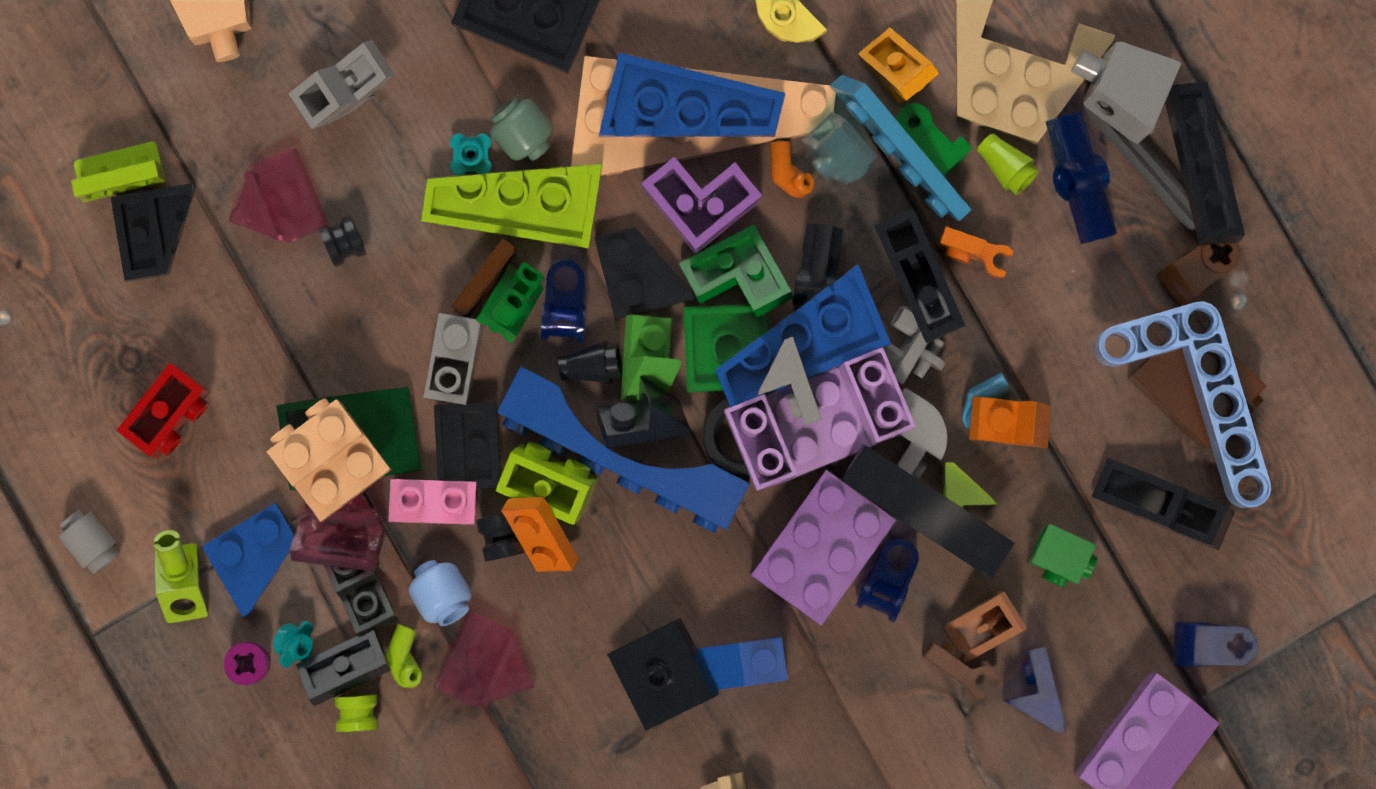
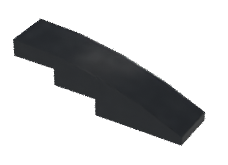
[840,444,1015,579]

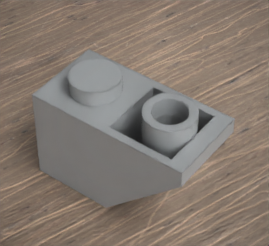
[423,313,484,405]

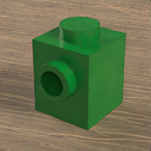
[1027,523,1098,588]

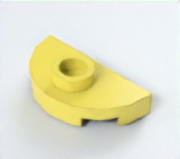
[755,0,827,43]

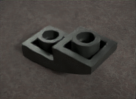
[320,538,399,635]

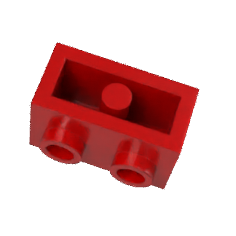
[116,363,211,459]

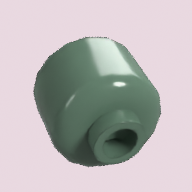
[490,97,553,161]

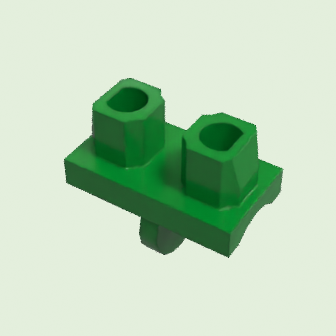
[476,262,544,344]

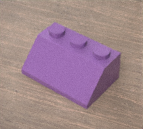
[1074,672,1219,789]

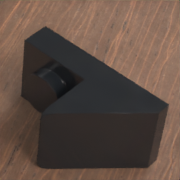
[597,377,690,448]

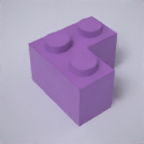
[641,156,762,255]

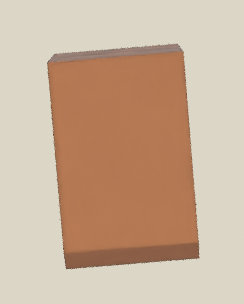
[943,591,1027,662]

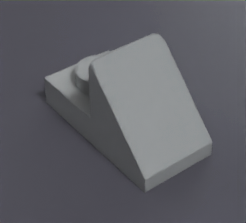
[757,337,822,425]

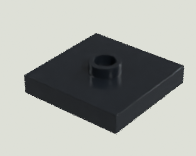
[607,617,719,731]

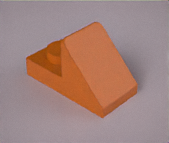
[969,397,1051,448]

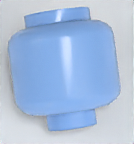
[408,560,472,626]

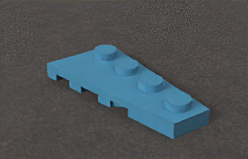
[830,75,972,221]

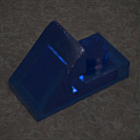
[1002,646,1067,733]

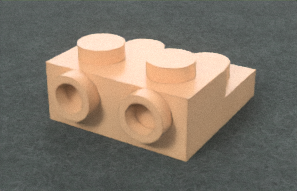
[266,398,392,522]

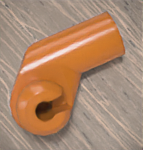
[770,141,815,198]

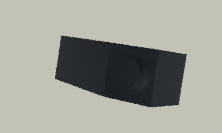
[874,208,965,343]

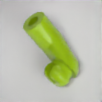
[386,623,423,688]

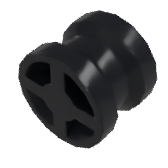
[319,215,367,267]

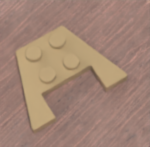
[955,0,1115,145]

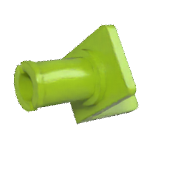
[153,530,208,623]

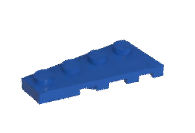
[599,53,785,137]
[715,264,891,407]

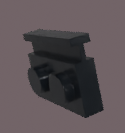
[434,402,501,489]

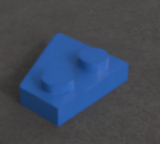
[201,503,299,617]

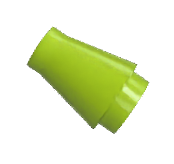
[976,133,1039,195]

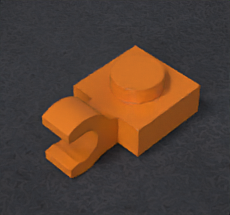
[937,227,1014,279]

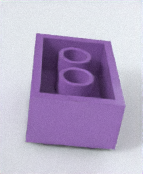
[750,470,896,626]

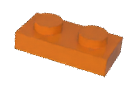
[501,497,579,572]

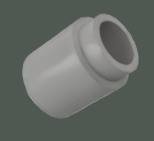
[58,510,121,575]

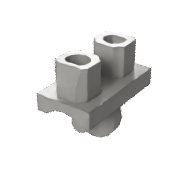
[884,306,946,385]

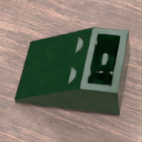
[276,387,422,492]

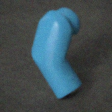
[962,373,1011,429]

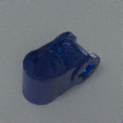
[541,260,586,343]
[855,538,919,623]
[1174,622,1259,667]

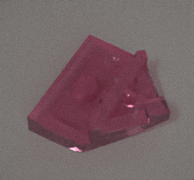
[228,148,329,243]
[289,495,385,571]
[434,610,534,707]

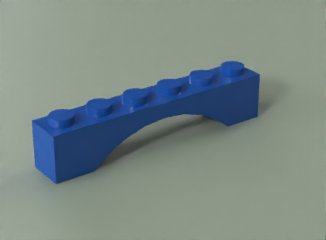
[497,366,750,533]

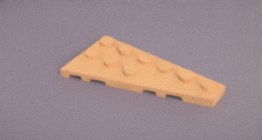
[571,56,836,176]

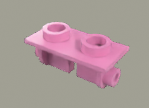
[388,479,477,525]

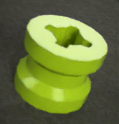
[334,695,379,732]

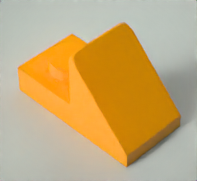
[858,27,939,103]

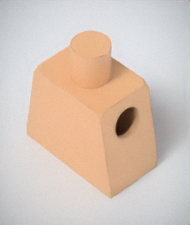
[170,0,252,62]

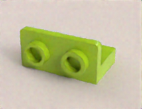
[71,141,166,203]

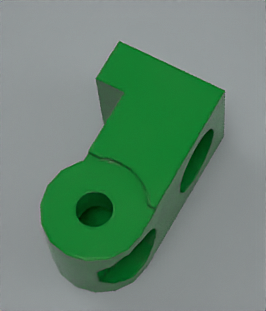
[896,103,972,177]

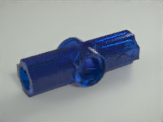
[1045,111,1117,244]

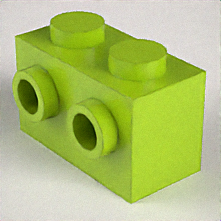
[495,442,599,525]

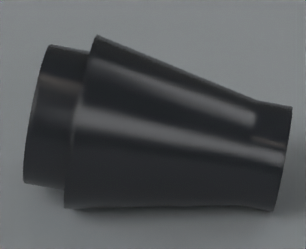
[558,341,623,383]

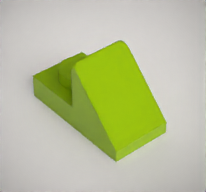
[942,462,997,509]

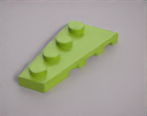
[421,163,603,248]

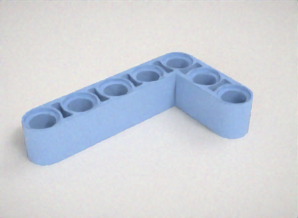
[1093,301,1271,508]

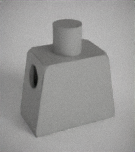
[1071,42,1181,144]

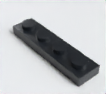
[1165,82,1245,245]

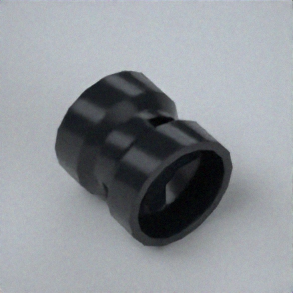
[476,513,526,562]

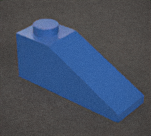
[697,637,788,690]

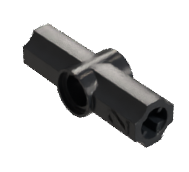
[792,223,843,312]

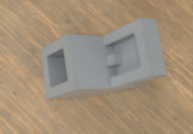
[289,40,395,129]
[896,388,947,479]

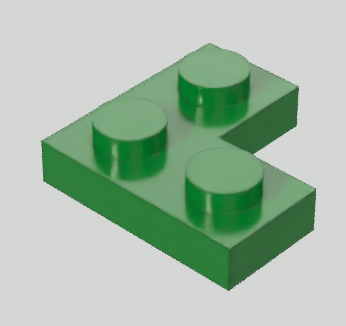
[679,224,794,318]

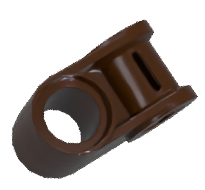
[1156,242,1240,307]

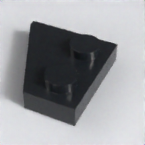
[111,183,195,282]
[594,227,694,320]

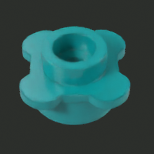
[450,133,492,176]
[273,621,313,668]

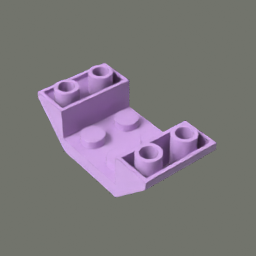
[724,347,916,491]

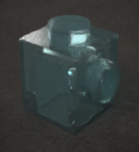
[801,112,877,186]

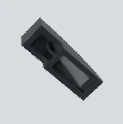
[1092,458,1235,551]

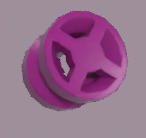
[223,642,271,685]

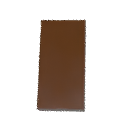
[451,238,517,318]

